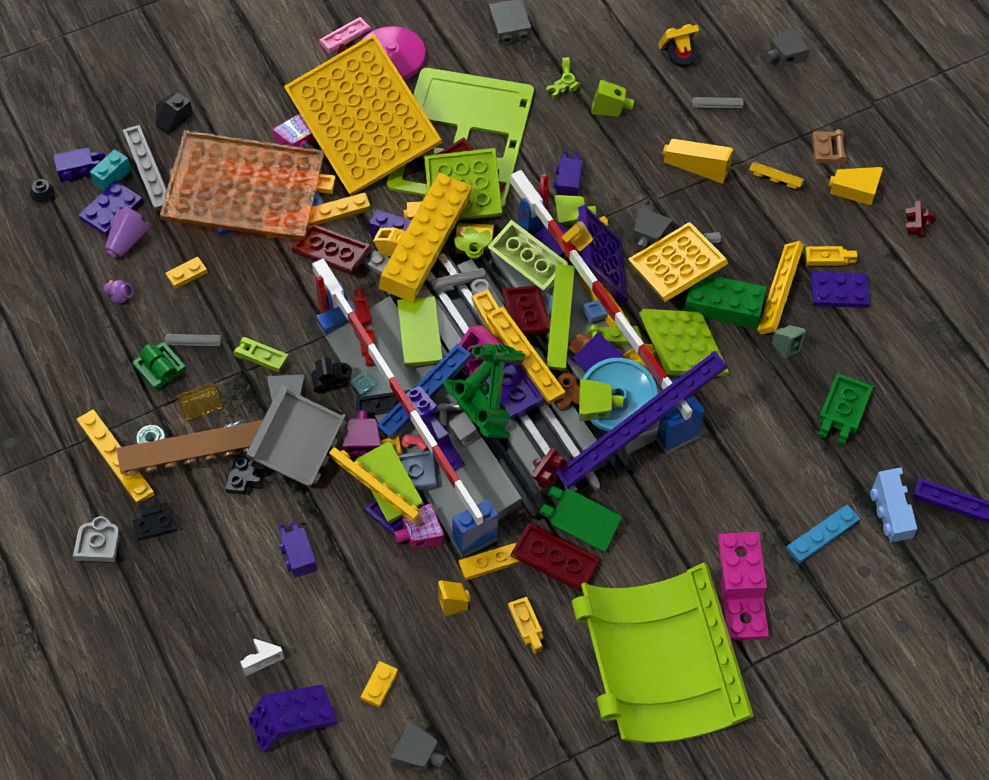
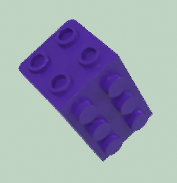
[249,684,338,752]

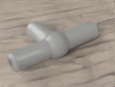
[431,403,462,428]

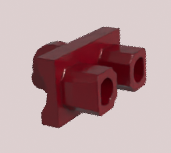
[906,201,936,238]
[531,448,567,489]

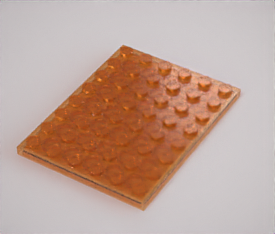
[160,130,325,241]

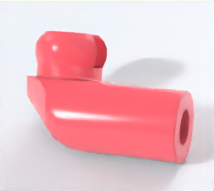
[401,434,429,451]

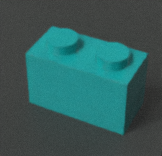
[90,149,131,191]

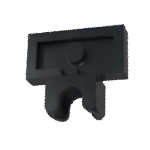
[225,455,268,495]
[132,498,177,541]

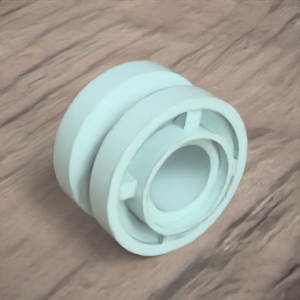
[137,425,166,444]

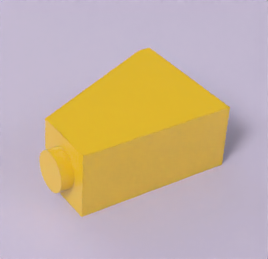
[828,167,883,205]

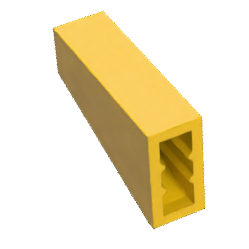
[662,139,733,184]

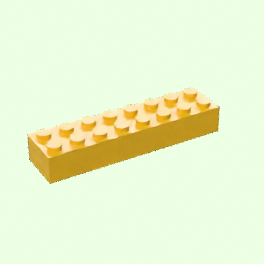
[379,173,472,303]

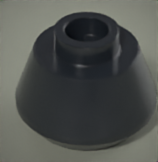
[30,179,55,202]

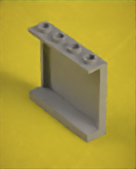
[246,384,347,488]

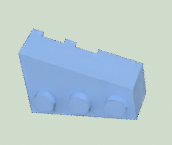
[870,467,917,543]

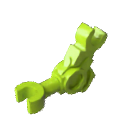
[546,57,580,100]

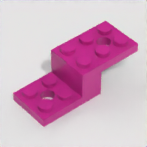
[717,532,769,641]

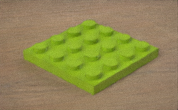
[424,148,502,221]
[639,309,729,377]

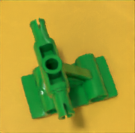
[442,343,526,438]

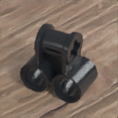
[311,358,352,394]

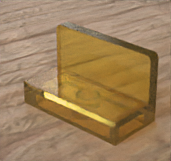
[176,383,222,420]

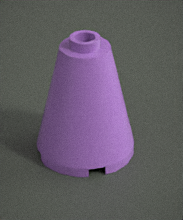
[105,206,151,259]

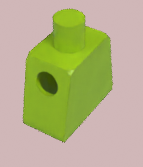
[591,80,634,117]
[554,195,596,230]
[579,379,623,421]

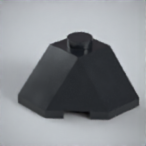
[156,92,193,134]

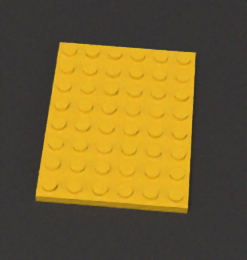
[284,34,443,196]

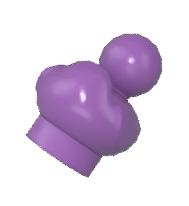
[104,280,133,304]

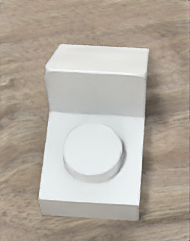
[240,639,284,676]

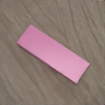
[319,17,370,54]

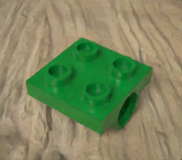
[132,342,186,390]

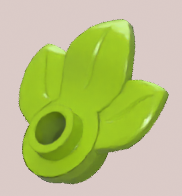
[454,226,491,259]

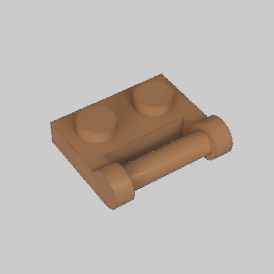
[812,130,847,164]

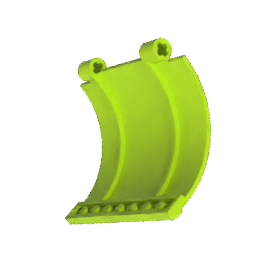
[572,562,754,743]

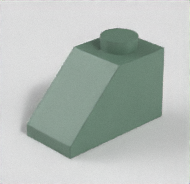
[772,325,806,359]

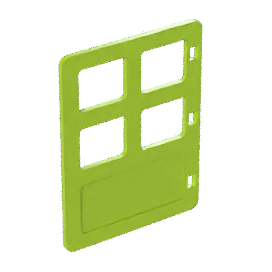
[387,68,534,208]

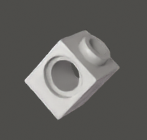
[448,412,481,447]

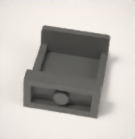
[489,0,531,45]

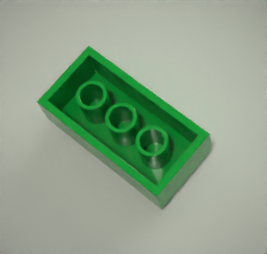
[684,275,766,329]

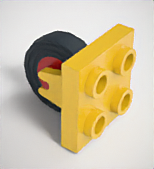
[658,24,699,67]

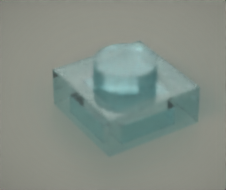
[350,370,377,396]

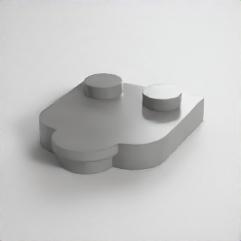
[73,516,120,562]

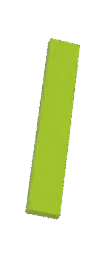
[547,264,575,371]

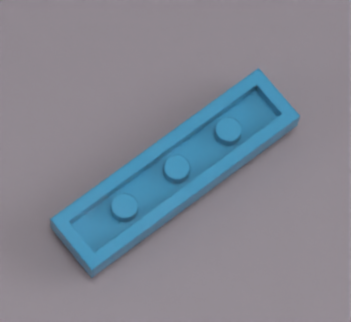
[786,505,861,564]

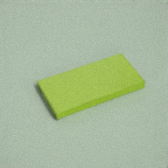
[397,296,443,367]
[355,441,424,524]

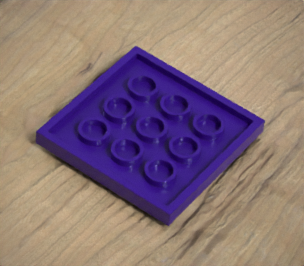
[578,205,628,302]

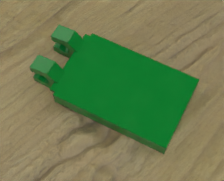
[819,373,873,445]
[539,486,622,553]

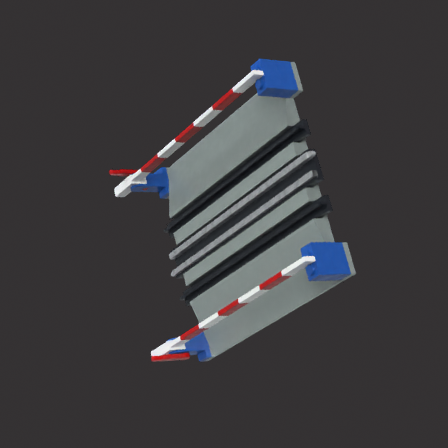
[312,170,705,559]

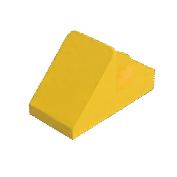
[562,221,593,251]

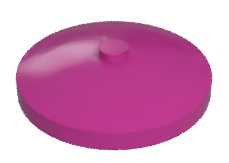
[362,26,426,80]

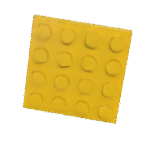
[628,222,728,302]

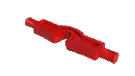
[353,288,374,367]

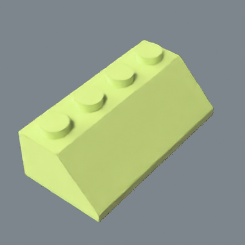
[488,220,568,291]

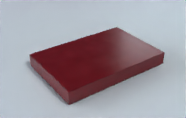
[502,285,551,336]

